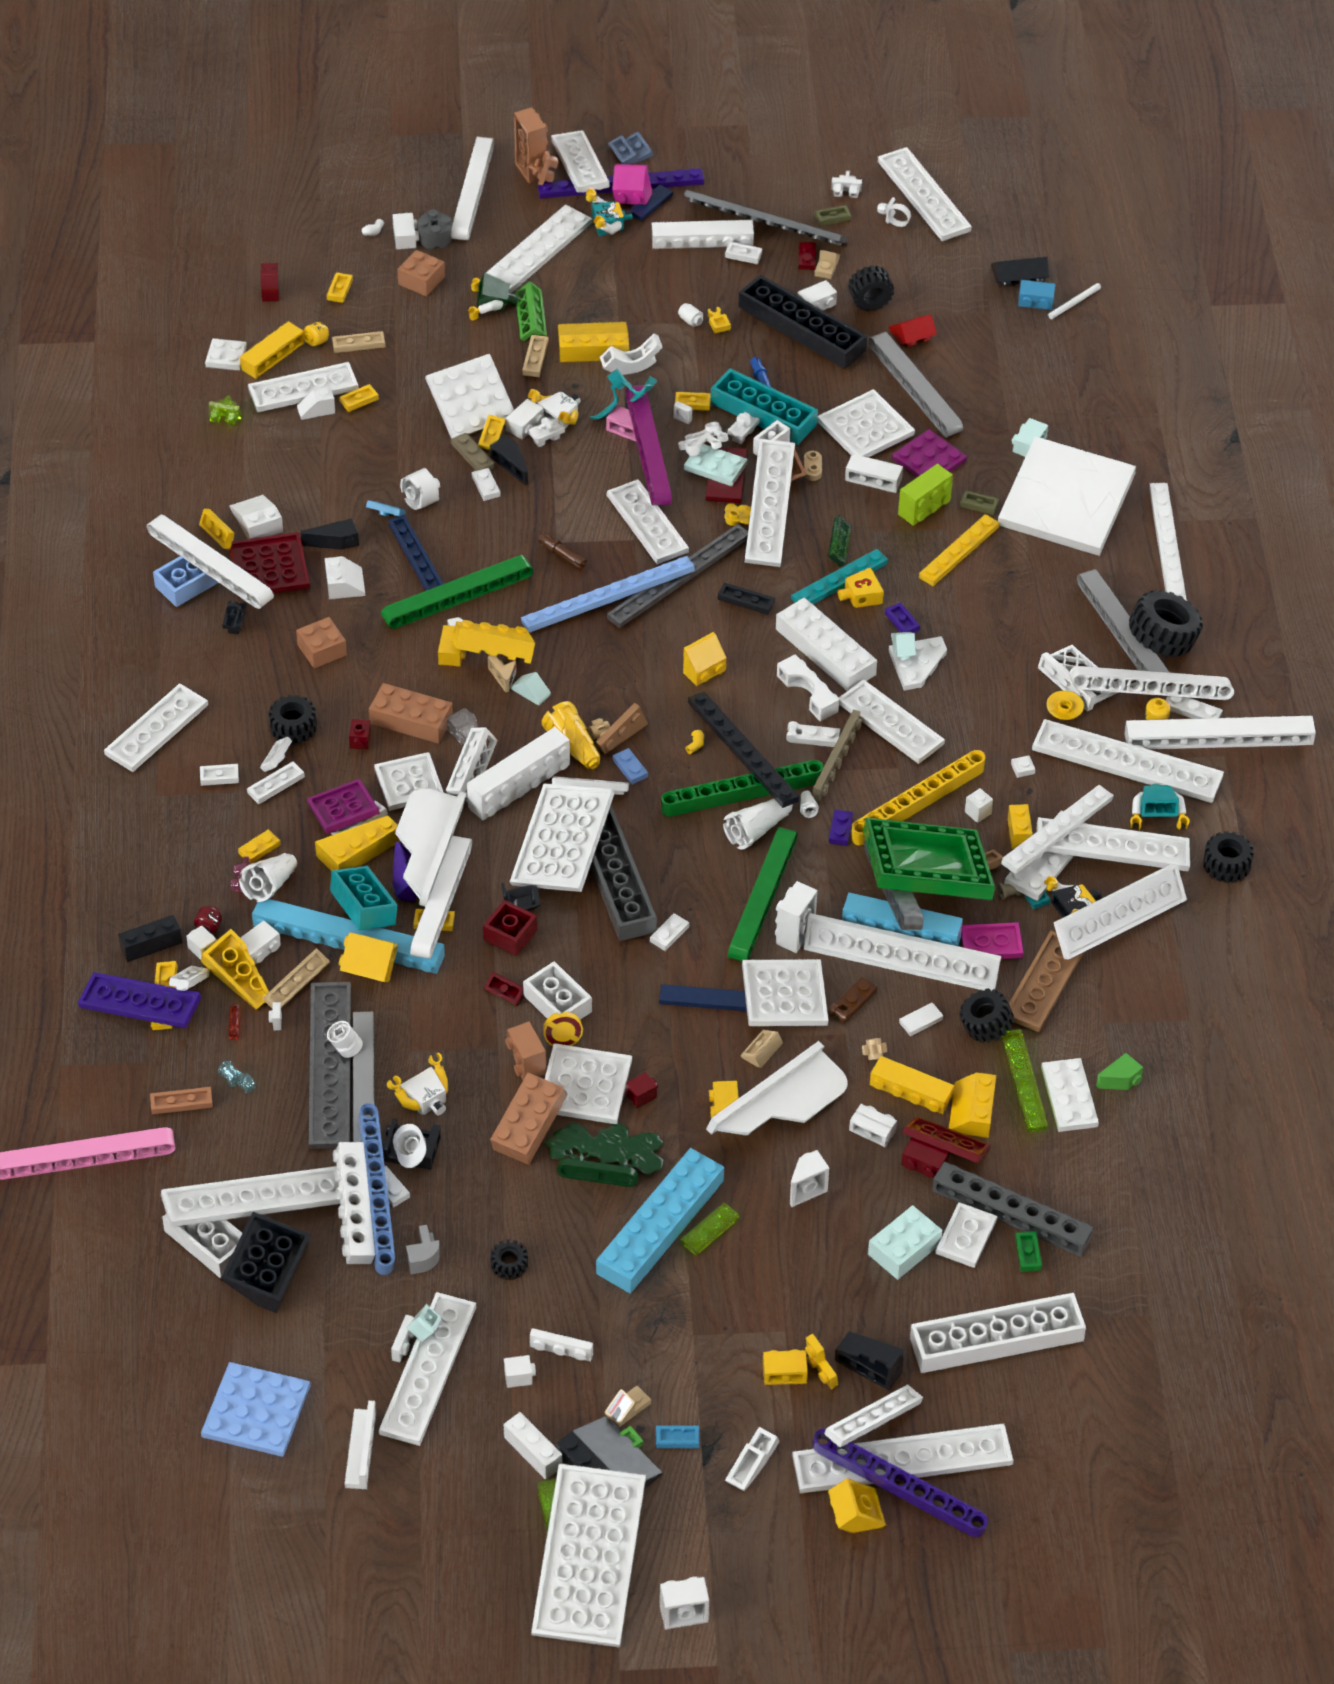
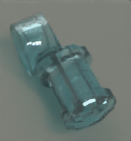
[217,1061,257,1093]

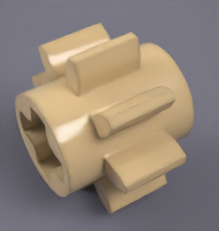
[589,718,610,740]
[862,1038,887,1060]

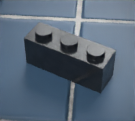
[118,915,182,962]

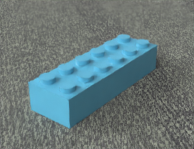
[842,893,963,947]

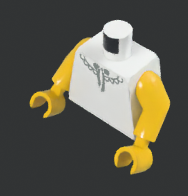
[527,389,581,428]
[387,1052,448,1115]

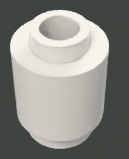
[678,303,703,327]

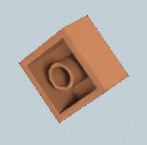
[397,250,445,297]
[296,617,347,668]

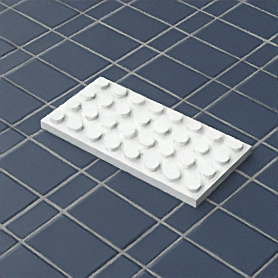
[531,1464,646,1647]

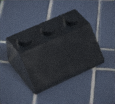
[991,257,1049,286]

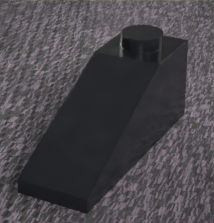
[490,435,528,485]
[300,518,359,550]

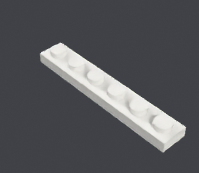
[825,1385,923,1447]

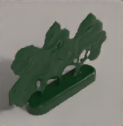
[544,1121,663,1187]

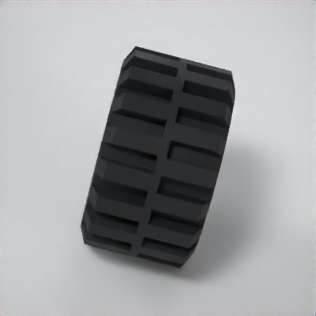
[848,265,895,311]
[269,695,317,745]
[1203,831,1254,883]
[959,988,1014,1043]

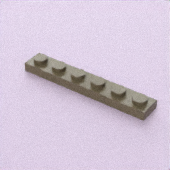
[813,709,862,802]

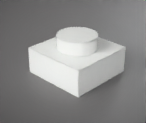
[674,401,692,424]
[1011,756,1035,778]
[269,1002,282,1030]

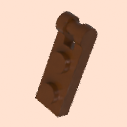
[828,977,877,1023]

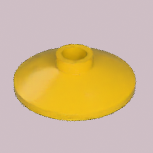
[1046,691,1084,720]

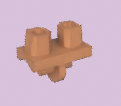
[529,151,558,185]

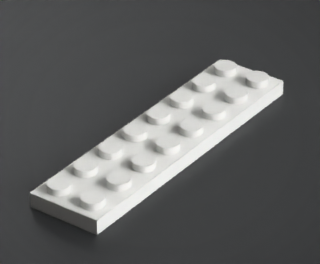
[878,147,972,241]
[486,205,592,294]
[744,439,795,567]
[1037,817,1190,871]
[1054,864,1187,960]
[379,1292,476,1446]

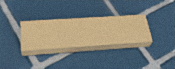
[263,948,331,1009]

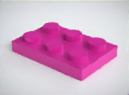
[961,922,1023,959]

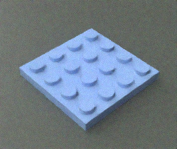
[201,1362,311,1457]

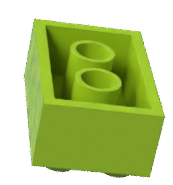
[898,464,953,526]

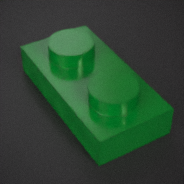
[1015,1231,1042,1272]

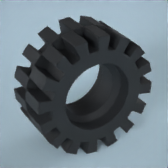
[490,1239,528,1280]

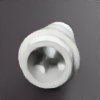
[800,791,819,818]

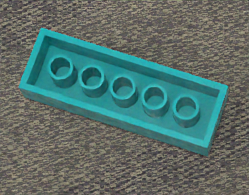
[710,368,818,445]

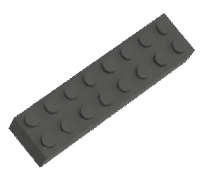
[590,805,657,941]

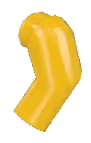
[685,730,704,755]

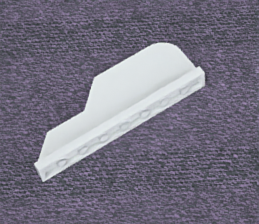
[395,789,466,907]
[706,1041,847,1135]

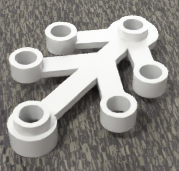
[678,422,728,456]

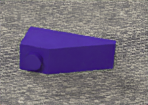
[392,841,418,903]

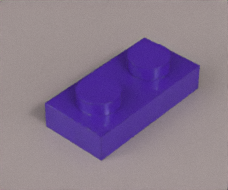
[885,602,920,633]
[829,810,853,846]

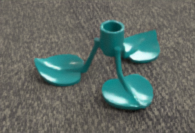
[589,368,657,420]

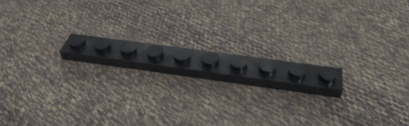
[688,691,799,808]

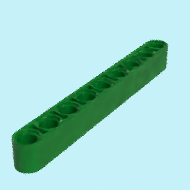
[381,555,534,629]
[661,760,823,817]
[728,827,798,961]

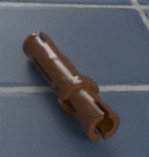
[538,533,587,570]

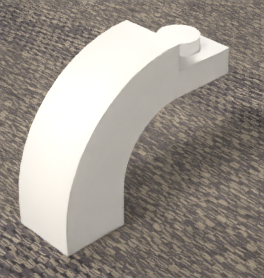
[600,333,663,375]

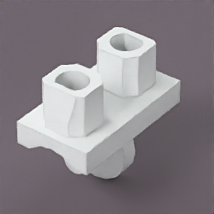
[832,171,862,198]
[728,412,760,444]
[529,417,565,447]

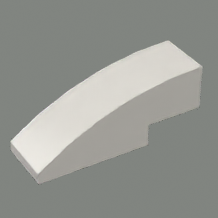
[725,1427,780,1491]

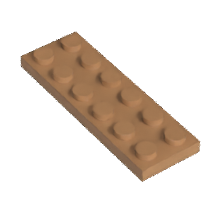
[1009,931,1084,1032]

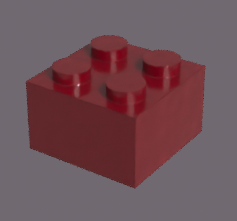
[483,900,537,956]

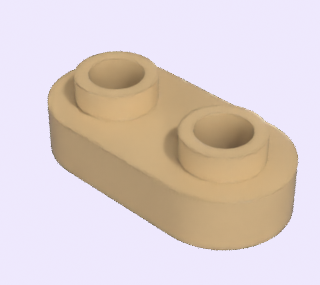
[804,451,822,481]

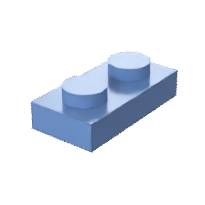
[613,748,648,785]

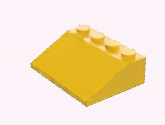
[558,322,629,362]

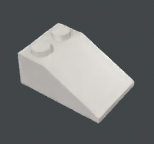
[230,495,283,539]

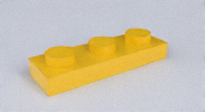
[199,509,234,549]

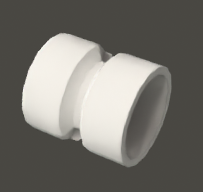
[327,1021,363,1058]

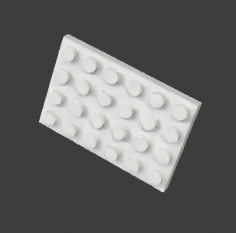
[510,784,615,892]

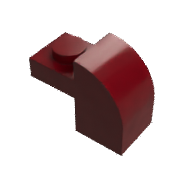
[260,263,279,302]

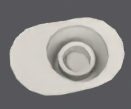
[393,1124,426,1168]

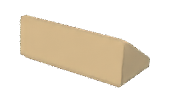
[741,1030,783,1068]

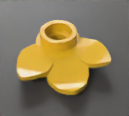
[724,503,751,526]

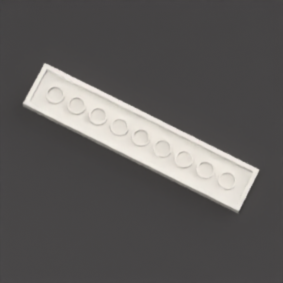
[1032,719,1224,803]
[804,913,1001,991]
[161,1164,355,1227]
[792,1424,1013,1493]

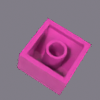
[612,164,653,205]

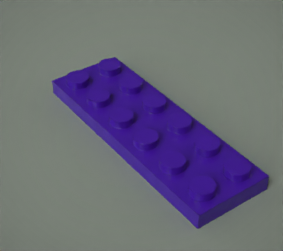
[78,972,202,1029]

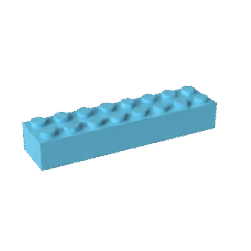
[596,1148,724,1294]

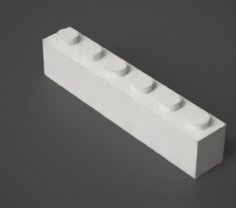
[652,220,754,249]

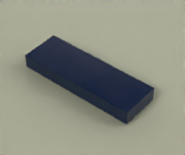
[631,185,673,221]

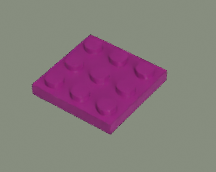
[892,429,967,477]
[307,779,380,834]

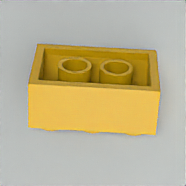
[949,1073,996,1138]

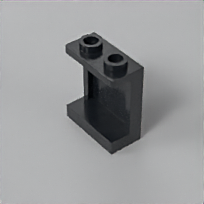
[382,1118,441,1170]

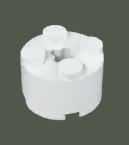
[400,468,440,510]

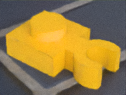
[708,307,731,333]

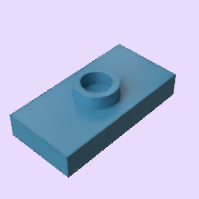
[366,500,406,517]
[656,1426,699,1448]

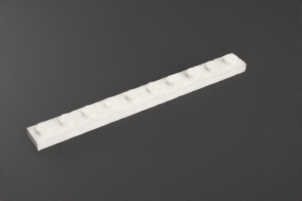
[1149,483,1187,601]

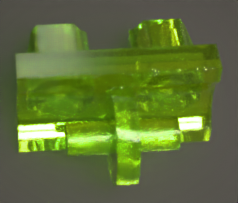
[208,395,242,425]

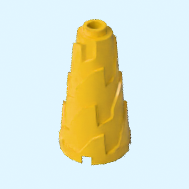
[542,701,600,769]

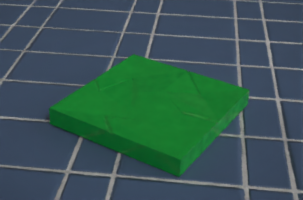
[863,818,995,900]

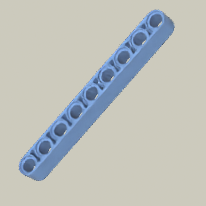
[358,1103,395,1275]

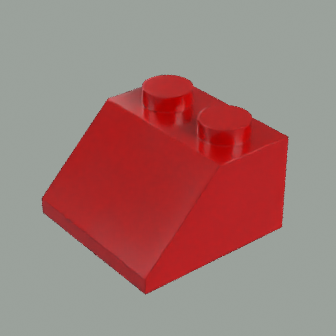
[889,314,937,347]

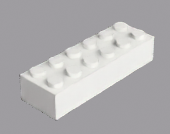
[776,598,877,691]
[467,727,570,821]

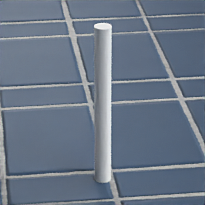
[1048,283,1101,319]

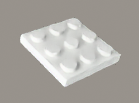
[374,752,444,811]

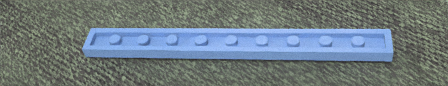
[521,556,695,633]

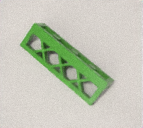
[515,281,547,341]

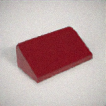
[483,971,524,1006]

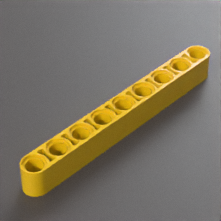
[851,750,985,845]

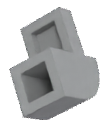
[406,1225,440,1274]

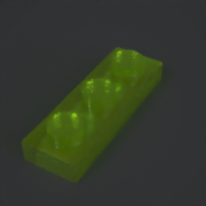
[681,1203,739,1255]

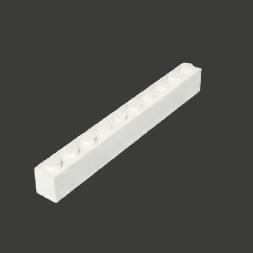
[1125,716,1316,749]

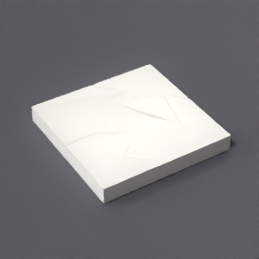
[998,436,1136,556]

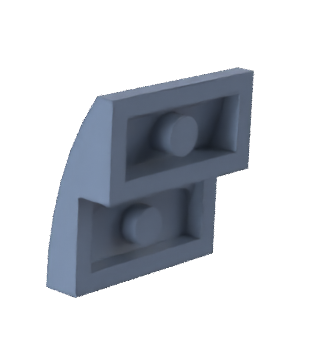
[608,132,653,165]

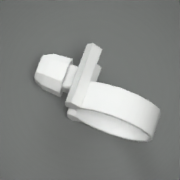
[877,197,911,227]

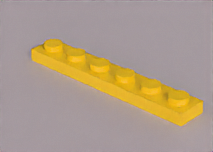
[919,514,1000,586]

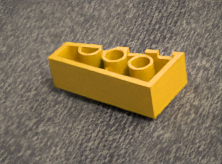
[452,620,535,664]
[315,815,401,871]

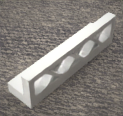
[446,727,498,803]
[345,1401,376,1489]

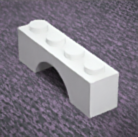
[777,654,839,722]

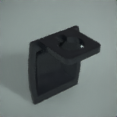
[501,883,540,911]

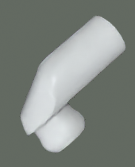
[362,219,384,236]

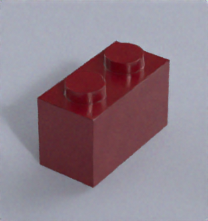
[901,1137,949,1178]

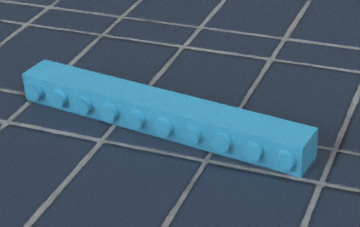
[252,899,445,974]

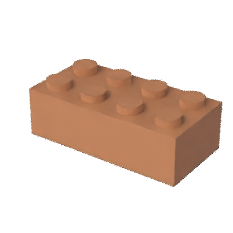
[514,107,549,184]
[369,683,453,744]
[490,1073,566,1165]

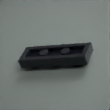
[718,582,775,615]

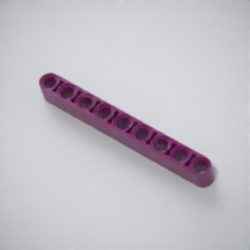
[626,386,672,506]

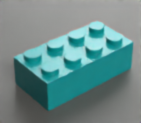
[330,866,397,930]

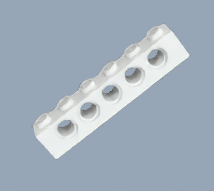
[333,1142,375,1264]

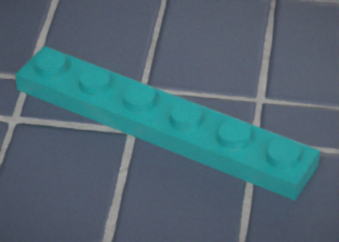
[791,549,888,605]

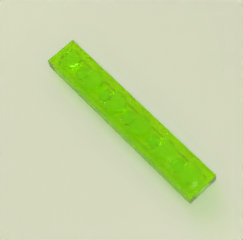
[1001,1029,1048,1133]

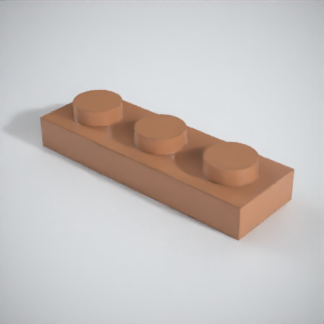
[150,1087,213,1115]

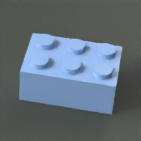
[153,556,219,607]

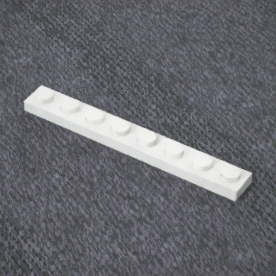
[1001,785,1114,874]

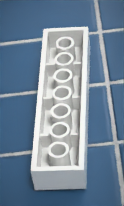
[910,1293,1086,1373]

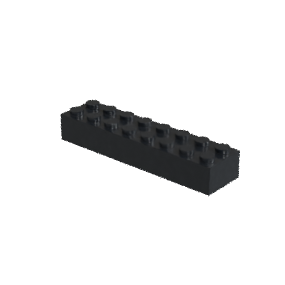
[738,275,867,369]

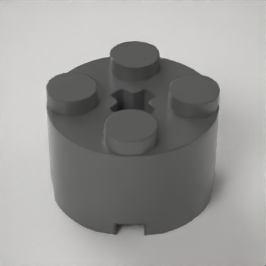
[418,209,452,249]

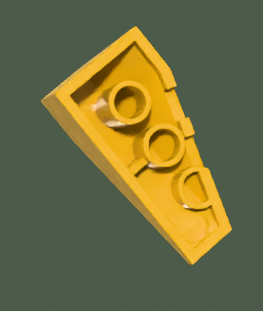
[201,929,269,1010]

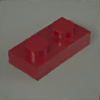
[798,242,816,270]

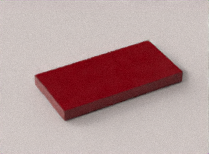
[706,447,747,503]
[903,1116,991,1163]

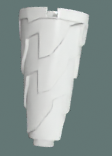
[723,799,793,849]
[239,853,297,902]

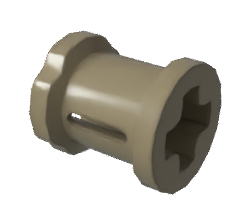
[997,883,1021,900]

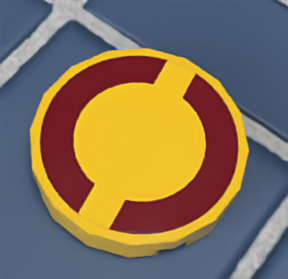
[543,1012,583,1046]

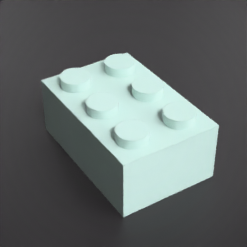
[868,1205,943,1280]

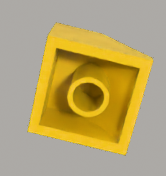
[683,632,726,686]
[828,1478,886,1533]

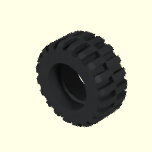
[1129,590,1203,657]

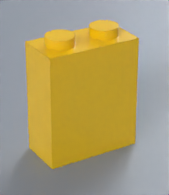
[339,932,398,982]

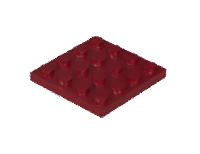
[229,532,310,598]

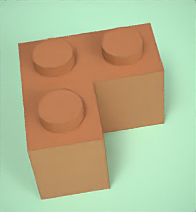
[505,1022,546,1080]

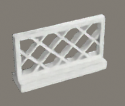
[1038,645,1119,712]

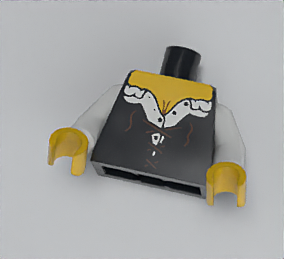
[1044,876,1102,918]

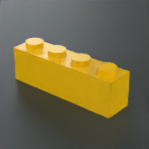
[240,321,304,379]
[870,1056,954,1114]

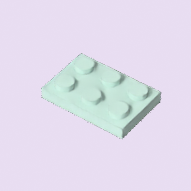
[684,444,747,486]

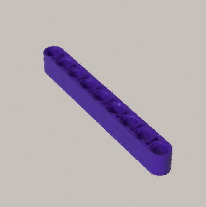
[813,1429,988,1537]

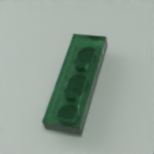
[828,515,852,567]

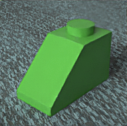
[1096,1053,1143,1090]

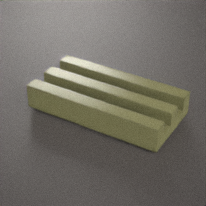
[814,205,851,226]
[960,490,999,515]

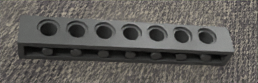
[932,1162,1093,1257]

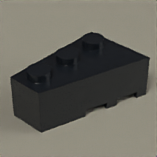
[835,1331,904,1391]

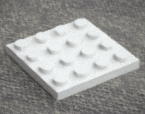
[425,354,514,439]
[817,389,915,457]
[742,959,828,1026]
[545,1044,632,1124]

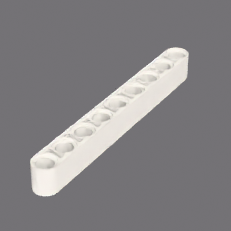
[451,137,494,241]
[146,515,274,609]
[1069,666,1234,700]
[410,836,472,959]

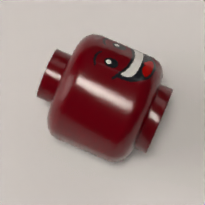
[194,906,222,934]

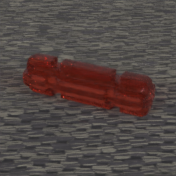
[228,1004,241,1040]

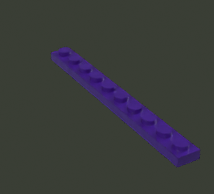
[538,168,704,199]

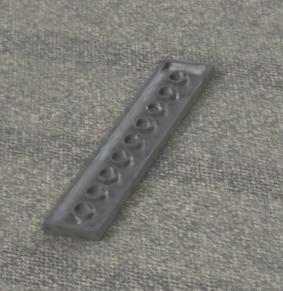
[309,982,351,1149]

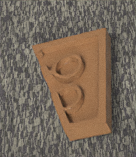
[596,703,648,754]

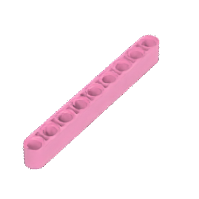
[0,1127,175,1180]

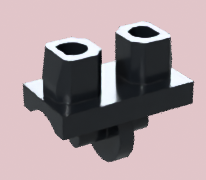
[222,601,247,634]

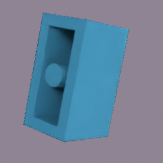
[1018,280,1055,310]

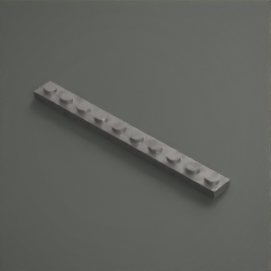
[607,524,748,628]

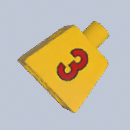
[838,568,884,608]

